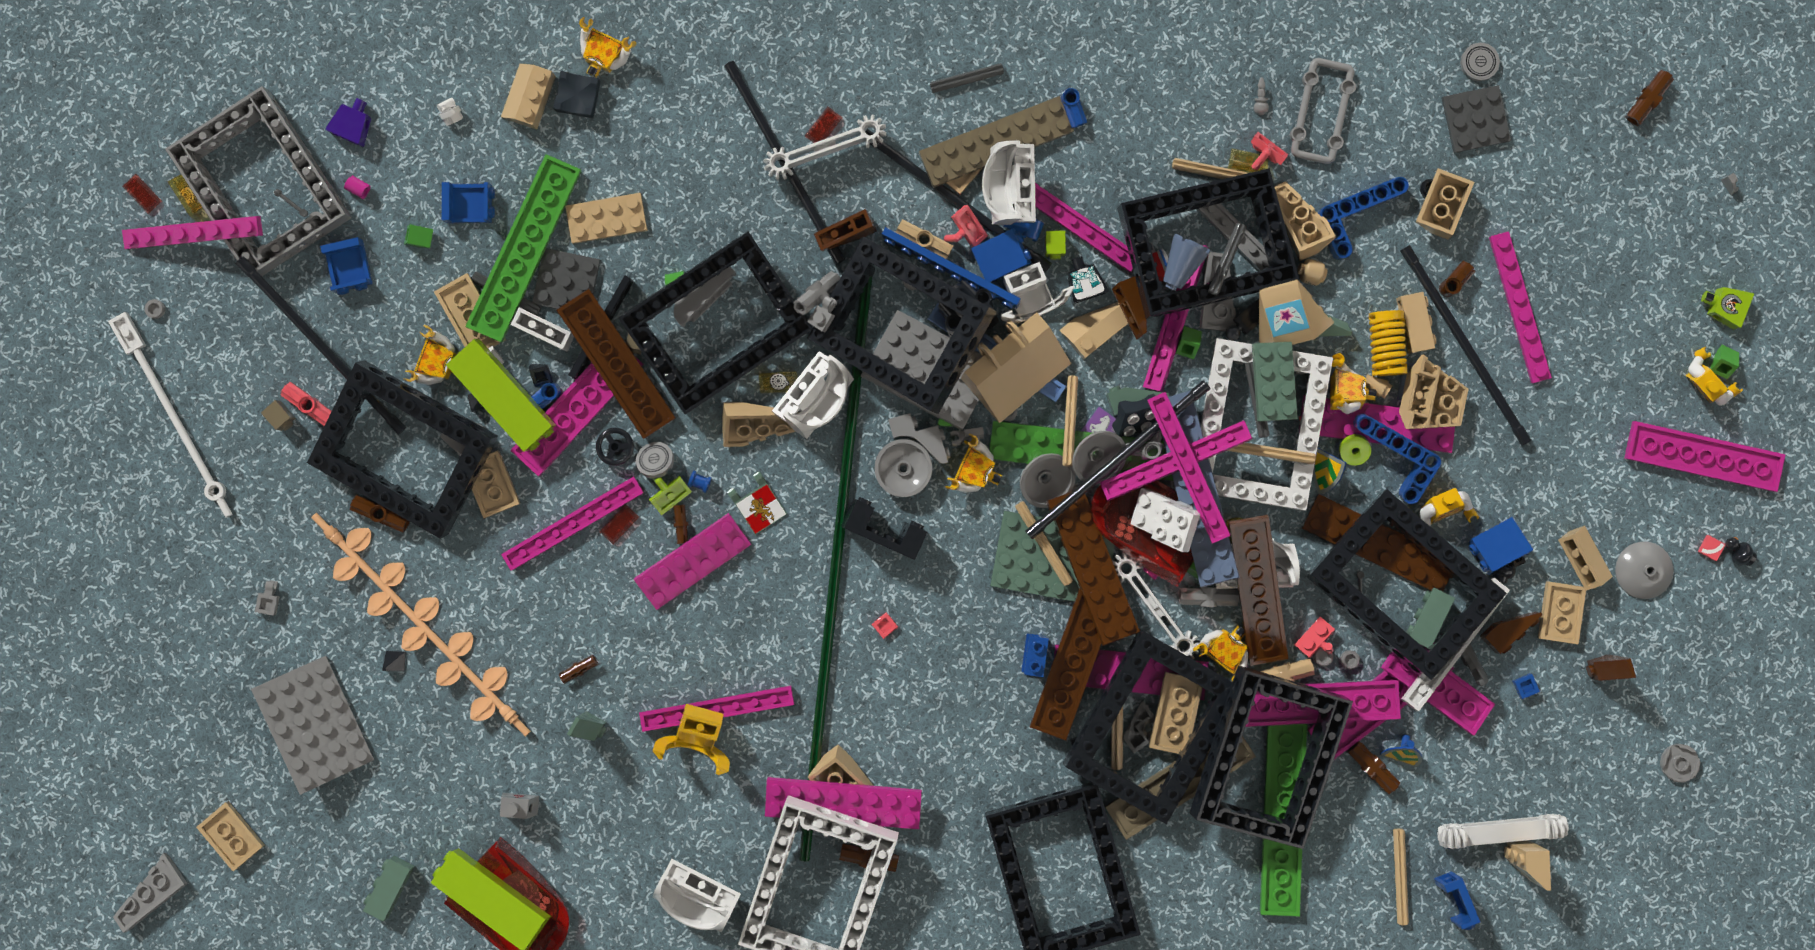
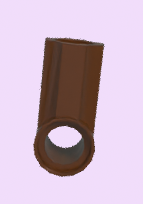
[1439,261,1476,297]

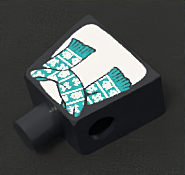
[1067,256,1108,305]

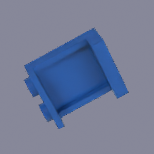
[442,182,495,223]
[971,229,1032,283]
[320,237,373,295]
[1468,517,1533,575]
[1021,633,1049,677]
[1434,871,1480,930]

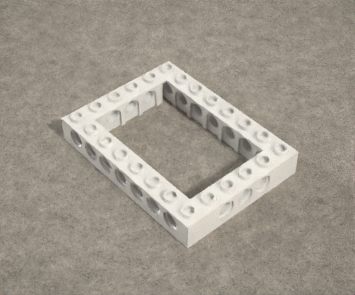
[1201,338,1333,511]
[738,795,899,950]

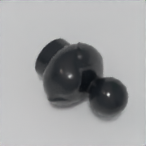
[1725,537,1757,566]
[1491,565,1516,584]

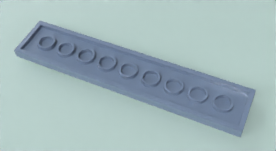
[1162,391,1240,588]

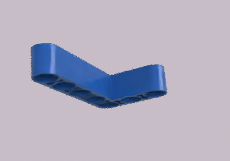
[1318,177,1409,260]
[1353,413,1441,504]

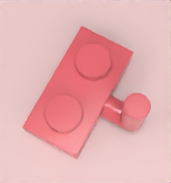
[1251,132,1288,171]
[944,205,988,248]
[1294,617,1335,659]

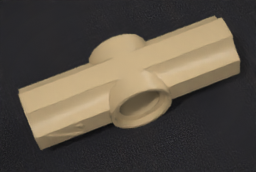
[896,219,953,259]
[1260,659,1315,681]

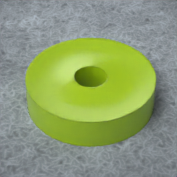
[1339,434,1371,466]

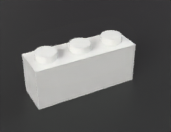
[511,308,574,352]

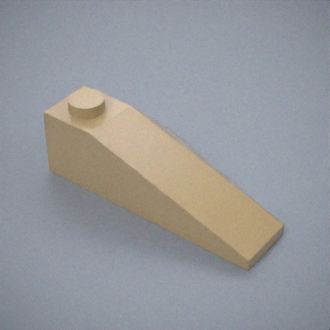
[1275,181,1336,261]
[1059,302,1128,360]
[722,402,800,447]
[808,745,874,786]

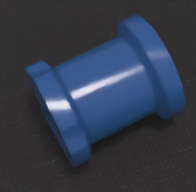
[688,470,712,493]

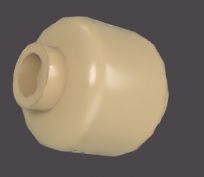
[1297,259,1328,286]

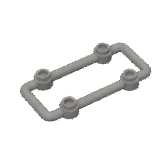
[1290,58,1356,164]

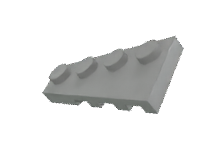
[1199,252,1236,332]
[113,853,188,933]

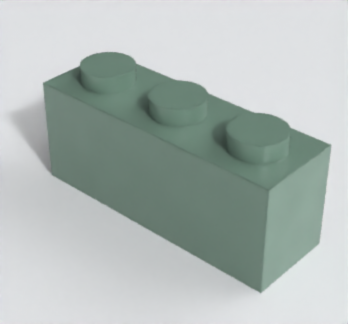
[1406,588,1455,650]
[363,856,415,922]

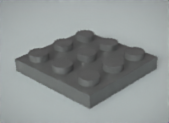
[1442,85,1511,153]
[532,248,601,309]

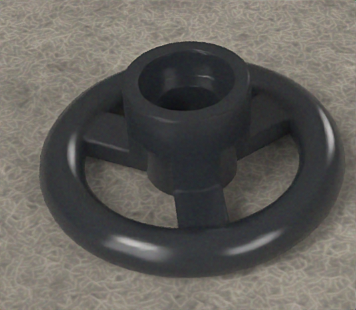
[596,428,634,466]

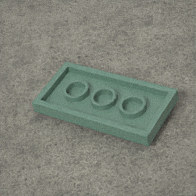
[1252,342,1298,422]

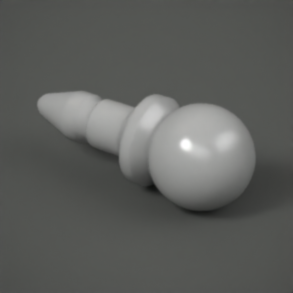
[1254,77,1269,115]

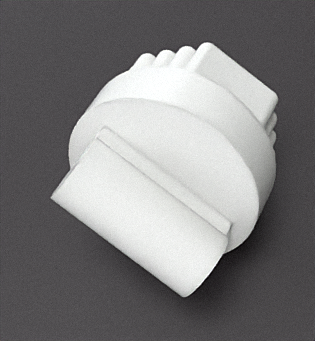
[437,98,463,126]

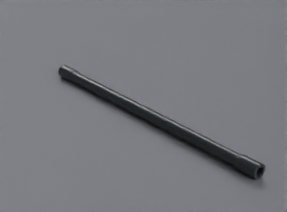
[724,61,845,265]
[865,129,1052,273]
[1400,245,1532,446]
[235,256,407,435]
[1025,380,1211,540]

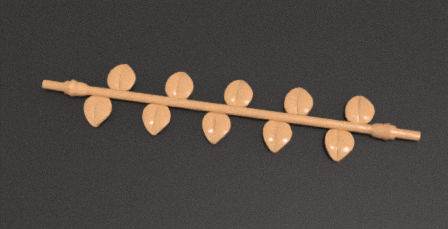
[311,513,531,737]

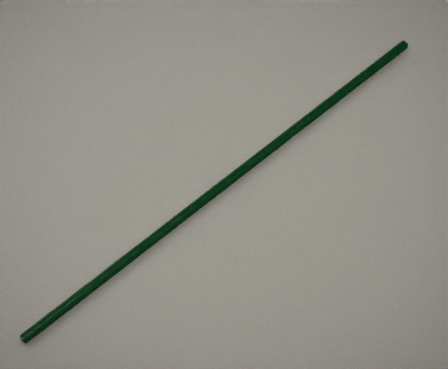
[799,264,874,862]

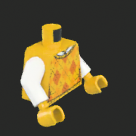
[579,17,636,78]
[403,325,457,385]
[1685,347,1743,406]
[1330,353,1376,414]
[945,434,1002,493]
[1420,488,1479,526]
[1193,625,1248,681]

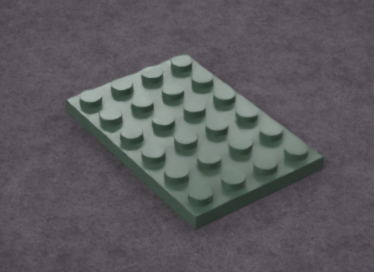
[990,511,1116,601]

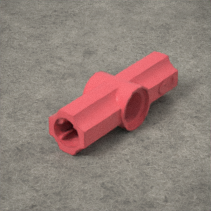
[280,382,332,426]

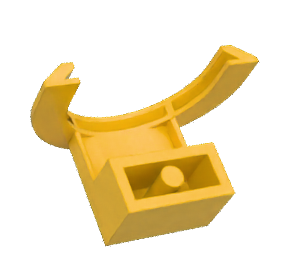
[653,704,730,775]

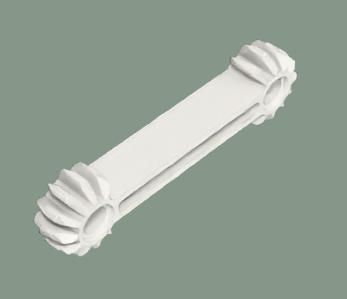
[764,115,886,180]
[1112,552,1199,659]
[1437,814,1569,849]

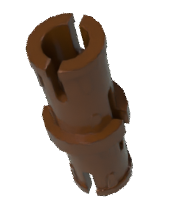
[673,505,689,544]
[559,654,598,684]

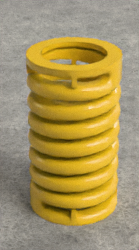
[1369,310,1408,376]

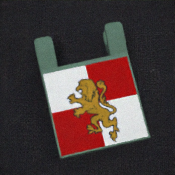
[728,472,787,535]

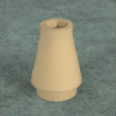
[1366,374,1393,399]

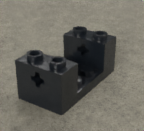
[841,497,927,560]

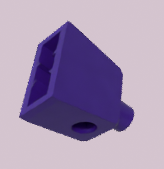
[325,98,371,147]

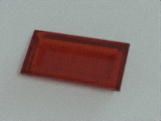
[805,106,843,143]
[122,174,162,214]
[599,504,639,544]

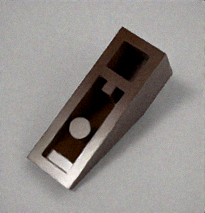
[814,209,877,251]
[1112,276,1147,340]
[1586,654,1636,681]

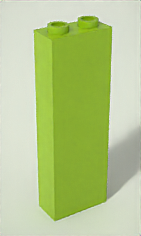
[446,339,556,452]
[430,848,551,950]

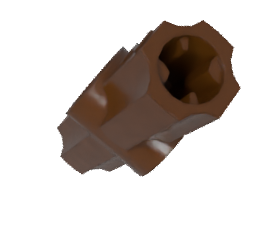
[1625,70,1674,126]
[350,495,410,533]
[1347,741,1400,794]
[839,843,899,872]

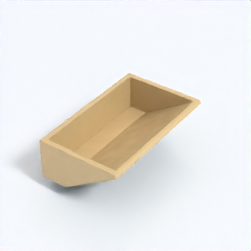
[961,312,1071,423]

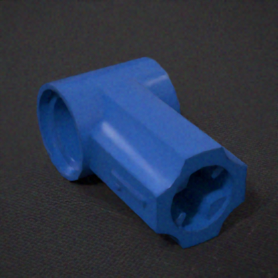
[1061,88,1087,128]
[1003,219,1044,242]
[531,383,561,409]

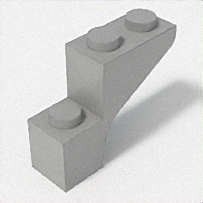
[888,413,951,464]

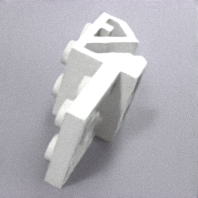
[1130,488,1200,552]

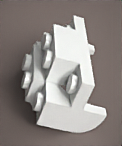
[982,141,1036,225]
[772,351,854,439]
[1215,539,1300,589]
[653,859,741,932]

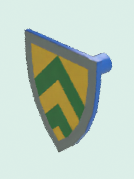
[1313,447,1347,494]
[1380,735,1422,767]

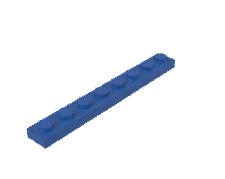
[882,227,1021,309]

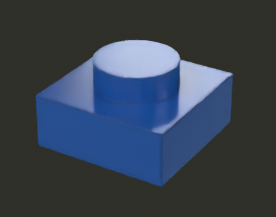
[1512,673,1540,699]

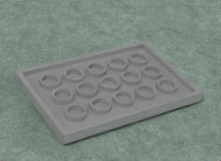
[861,310,983,431]
[251,656,374,795]

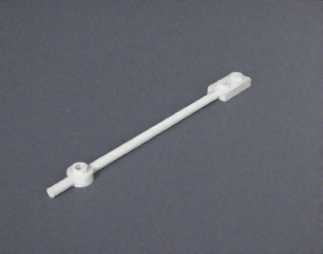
[108,312,233,518]

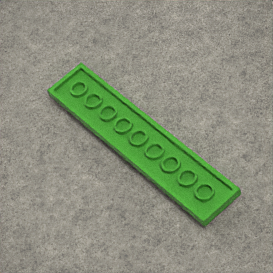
[465,154,582,343]
[989,420,1174,481]
[1260,724,1307,916]

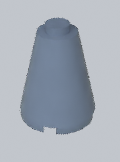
[1163,234,1211,291]

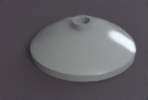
[1072,431,1126,485]
[875,439,932,497]
[1020,453,1076,508]
[1615,542,1673,599]

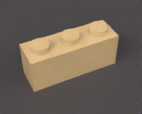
[1396,292,1436,354]
[1558,526,1613,591]

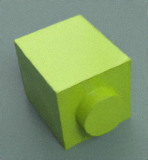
[1045,231,1066,260]

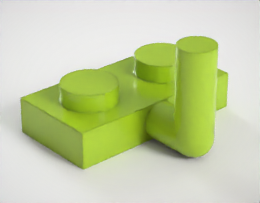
[649,476,692,515]

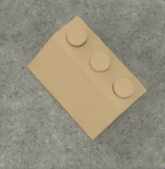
[501,64,556,130]
[1416,168,1474,240]
[1504,841,1551,891]

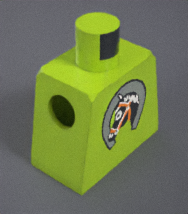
[1701,287,1754,330]

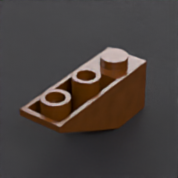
[1480,612,1543,654]

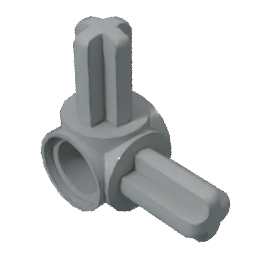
[1126,430,1163,461]

